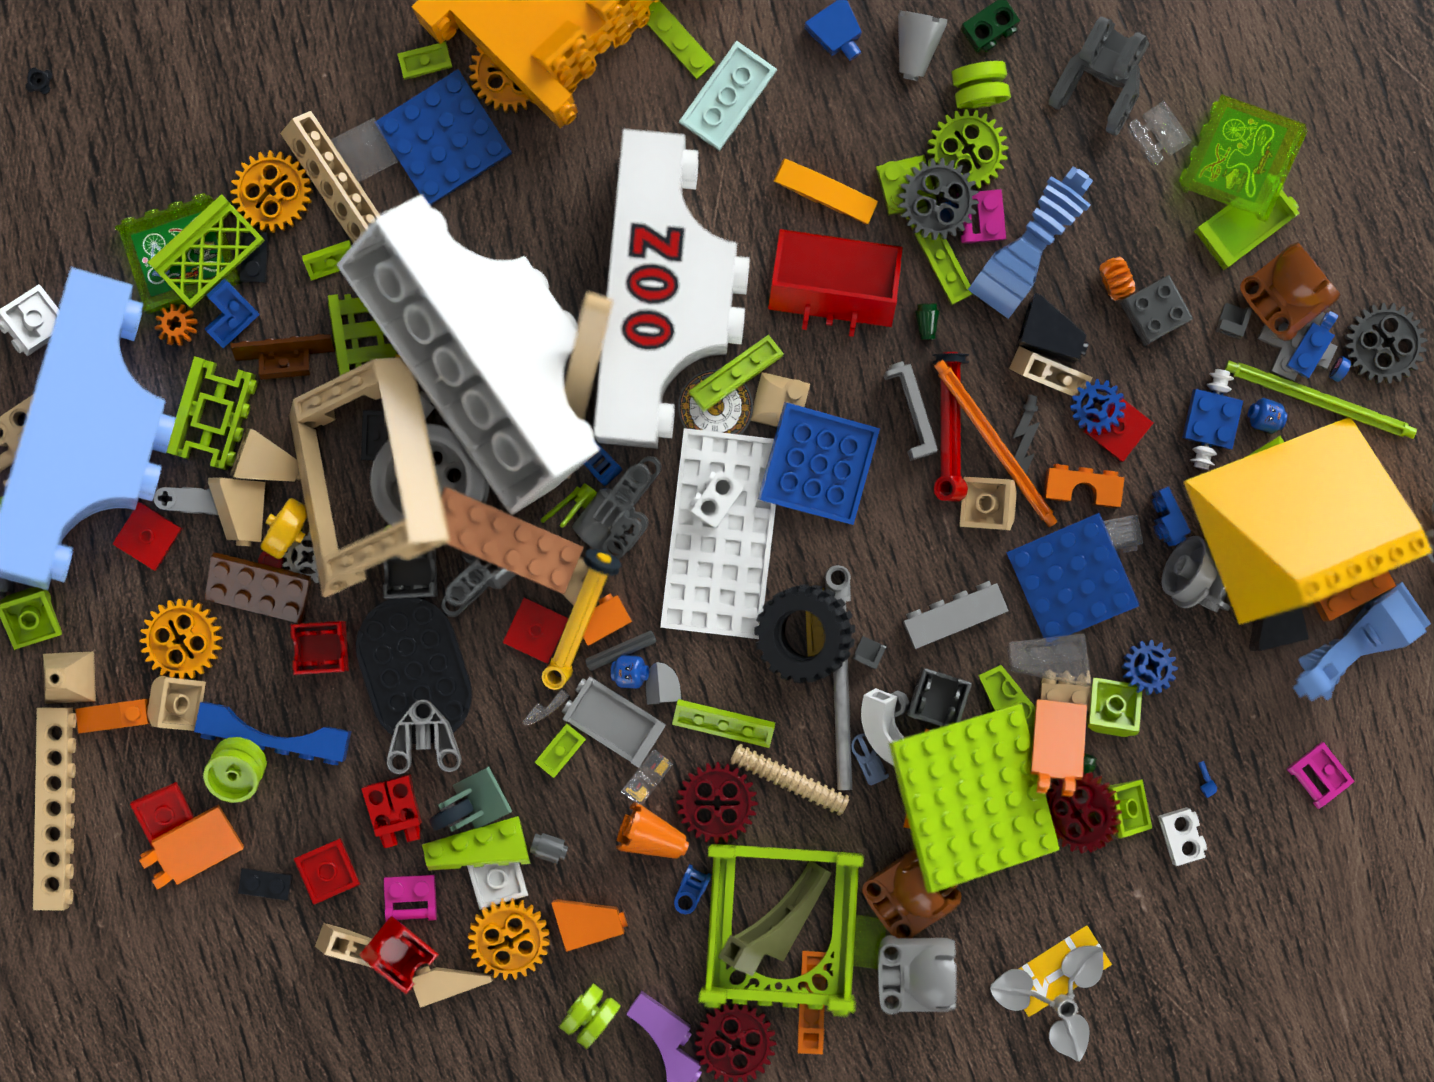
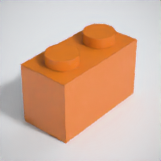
[583,593,633,646]

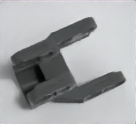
[1049,16,1149,136]
[572,456,662,560]
[441,551,517,617]

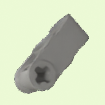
[154,487,218,515]

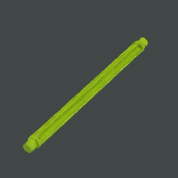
[1224,360,1417,439]

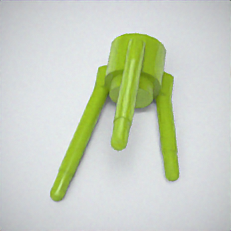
[540,483,597,528]

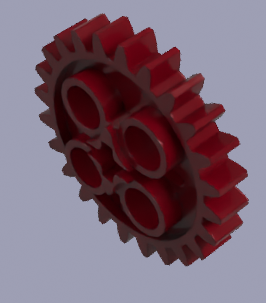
[676,762,758,844]
[1047,772,1122,853]
[695,1002,776,1082]

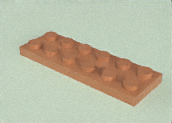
[440,487,584,594]

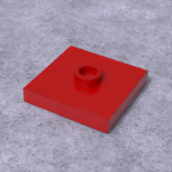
[1083,393,1153,462]
[113,502,183,571]
[503,597,569,664]
[130,782,194,848]
[294,838,361,905]

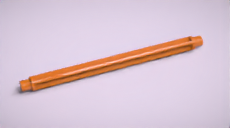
[934,359,1058,527]

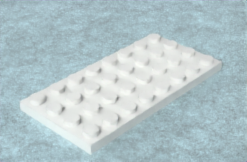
[661,428,776,639]

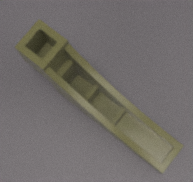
[718,861,832,976]

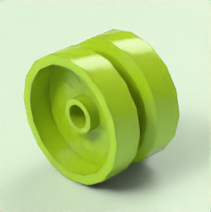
[951,61,1011,109]
[203,737,267,803]
[559,983,621,1049]

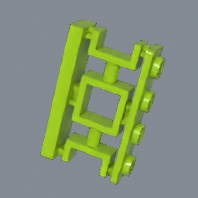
[166,356,258,470]

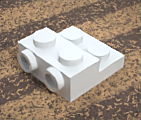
[0,284,59,356]

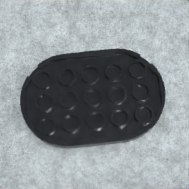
[356,597,472,744]

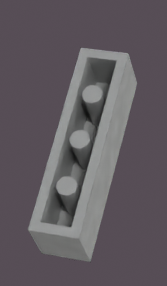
[903,581,1008,649]

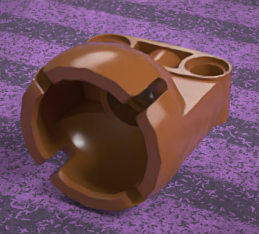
[1240,242,1341,341]
[862,848,962,938]

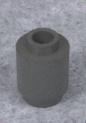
[530,833,568,864]

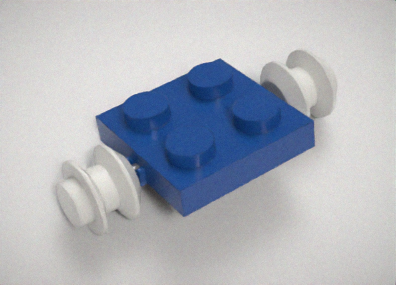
[1182,369,1243,470]

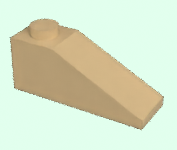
[1009,346,1093,396]
[315,923,372,968]
[413,966,494,1008]

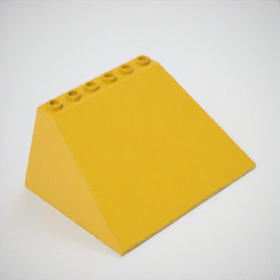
[1183,418,1432,624]

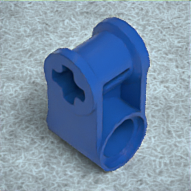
[674,864,712,914]

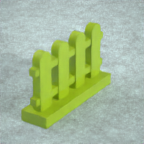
[327,294,397,376]

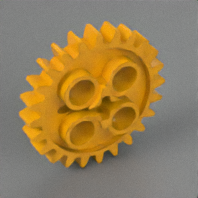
[469,46,535,113]
[230,150,313,233]
[140,599,223,679]
[468,898,550,980]

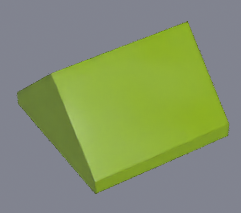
[1107,779,1152,838]

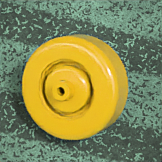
[261,498,307,559]

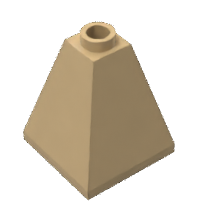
[230,428,300,482]
[43,652,96,704]

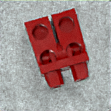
[361,774,422,848]

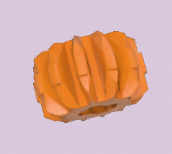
[1099,257,1135,301]
[155,303,198,346]

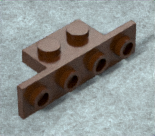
[231,334,335,380]

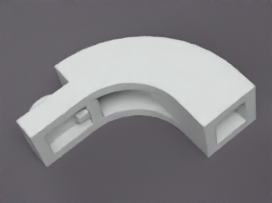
[861,688,905,765]

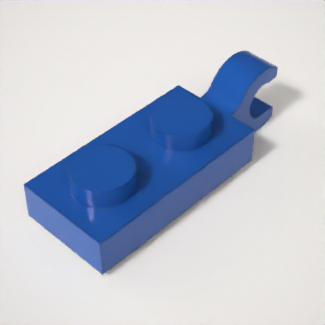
[1286,311,1338,379]

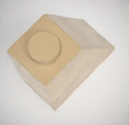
[208,478,265,547]

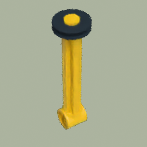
[542,549,621,690]

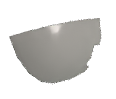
[646,662,681,705]

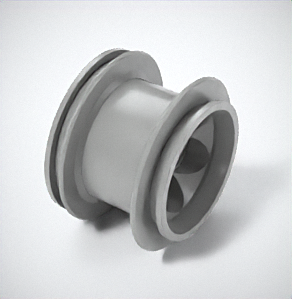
[370,424,489,526]

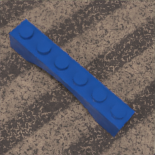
[194,702,352,765]

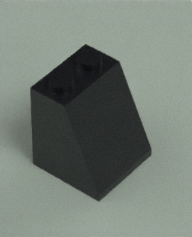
[1016,293,1089,364]
[1249,606,1309,651]

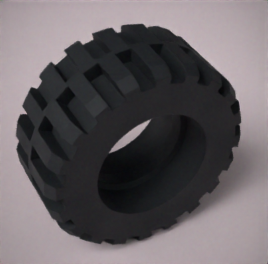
[754,584,855,683]

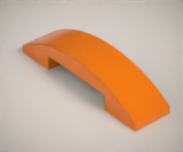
[797,951,827,1055]

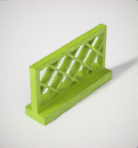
[148,194,265,308]

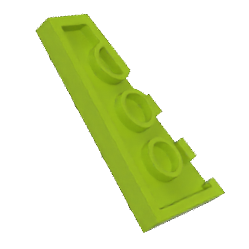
[978,665,1035,745]
[422,816,530,870]

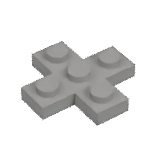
[1257,312,1338,382]

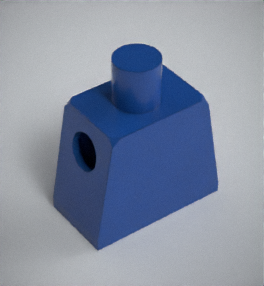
[804,0,862,61]

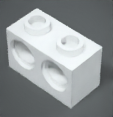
[690,470,744,529]
[1158,807,1207,866]

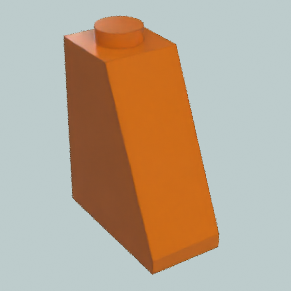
[551,899,628,952]

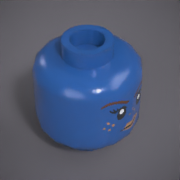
[1248,398,1287,434]
[611,655,649,689]

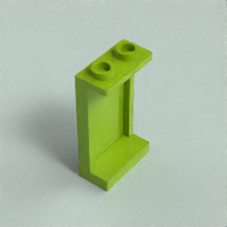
[1194,174,1300,270]

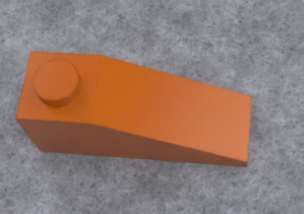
[75,699,151,734]

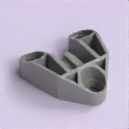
[387,700,462,774]

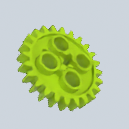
[927,109,1008,190]

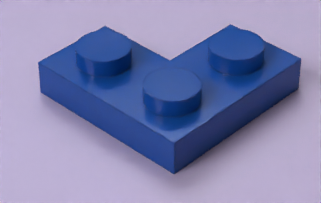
[205,278,260,348]

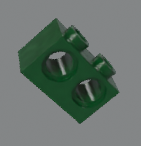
[960,0,1021,53]

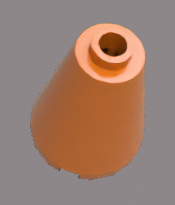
[616,802,689,859]

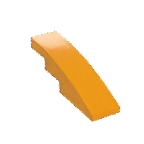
[774,158,878,224]

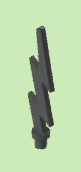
[1012,395,1040,497]

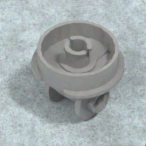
[1162,536,1231,612]

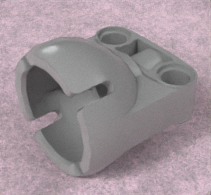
[878,936,956,1014]

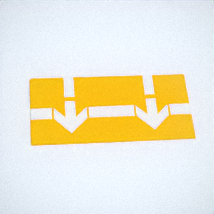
[1019,926,1112,1017]

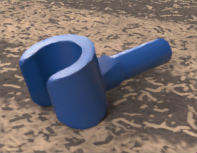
[1198,761,1217,798]

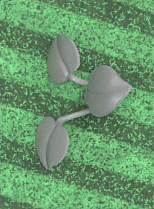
[990,946,1104,1061]

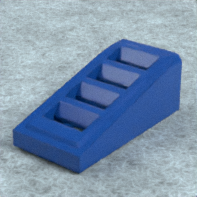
[583,439,623,486]

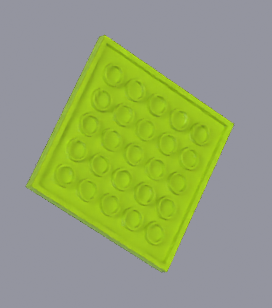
[888,704,1060,892]

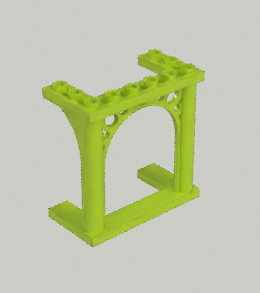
[699,844,863,1016]

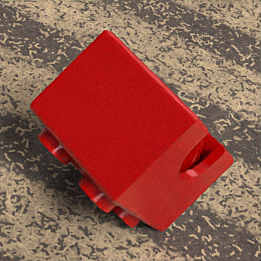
[290,621,349,675]
[359,915,439,994]

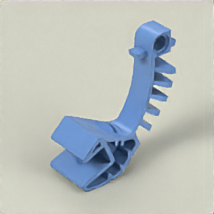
[968,166,1093,319]
[1293,582,1431,701]

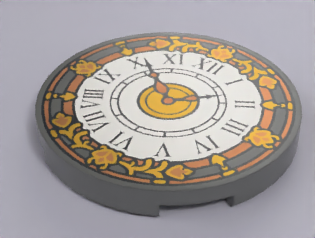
[678,369,753,435]

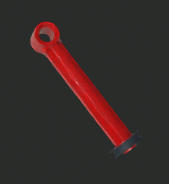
[932,352,969,502]

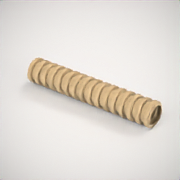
[730,744,849,816]

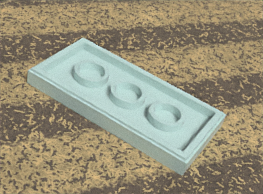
[679,41,777,151]

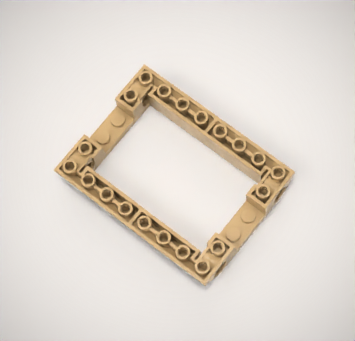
[289,357,450,597]

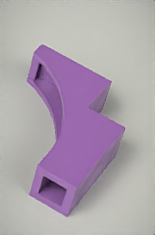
[626,990,702,1082]

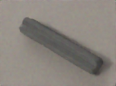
[585,631,656,671]

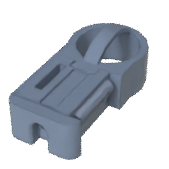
[851,733,889,785]

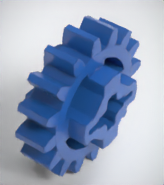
[1071,379,1126,435]
[1121,640,1178,695]

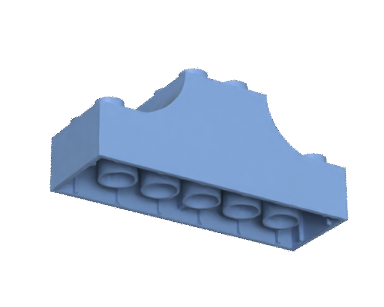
[0,268,176,590]

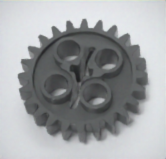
[897,158,979,240]
[1344,303,1427,384]

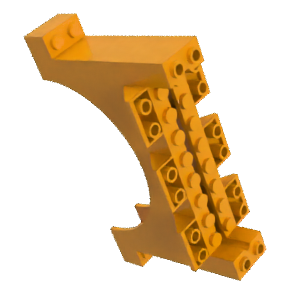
[411,0,659,129]

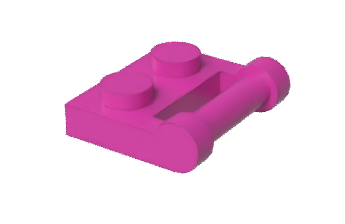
[957,189,1006,244]
[1287,742,1355,809]
[384,874,437,921]

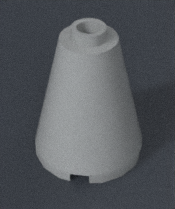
[898,10,948,81]

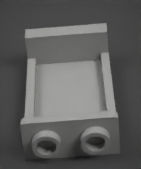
[884,361,938,461]
[562,676,666,768]

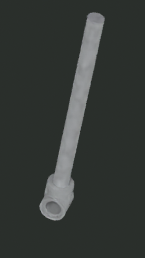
[824,565,852,790]

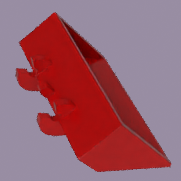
[768,229,903,337]

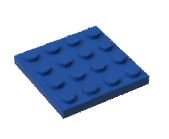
[374,69,512,207]
[758,402,880,525]
[1006,513,1140,644]

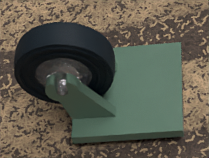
[429,767,512,832]

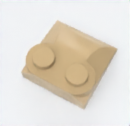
[750,372,810,427]
[960,477,1017,530]
[147,676,206,731]

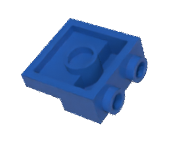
[1151,486,1191,546]

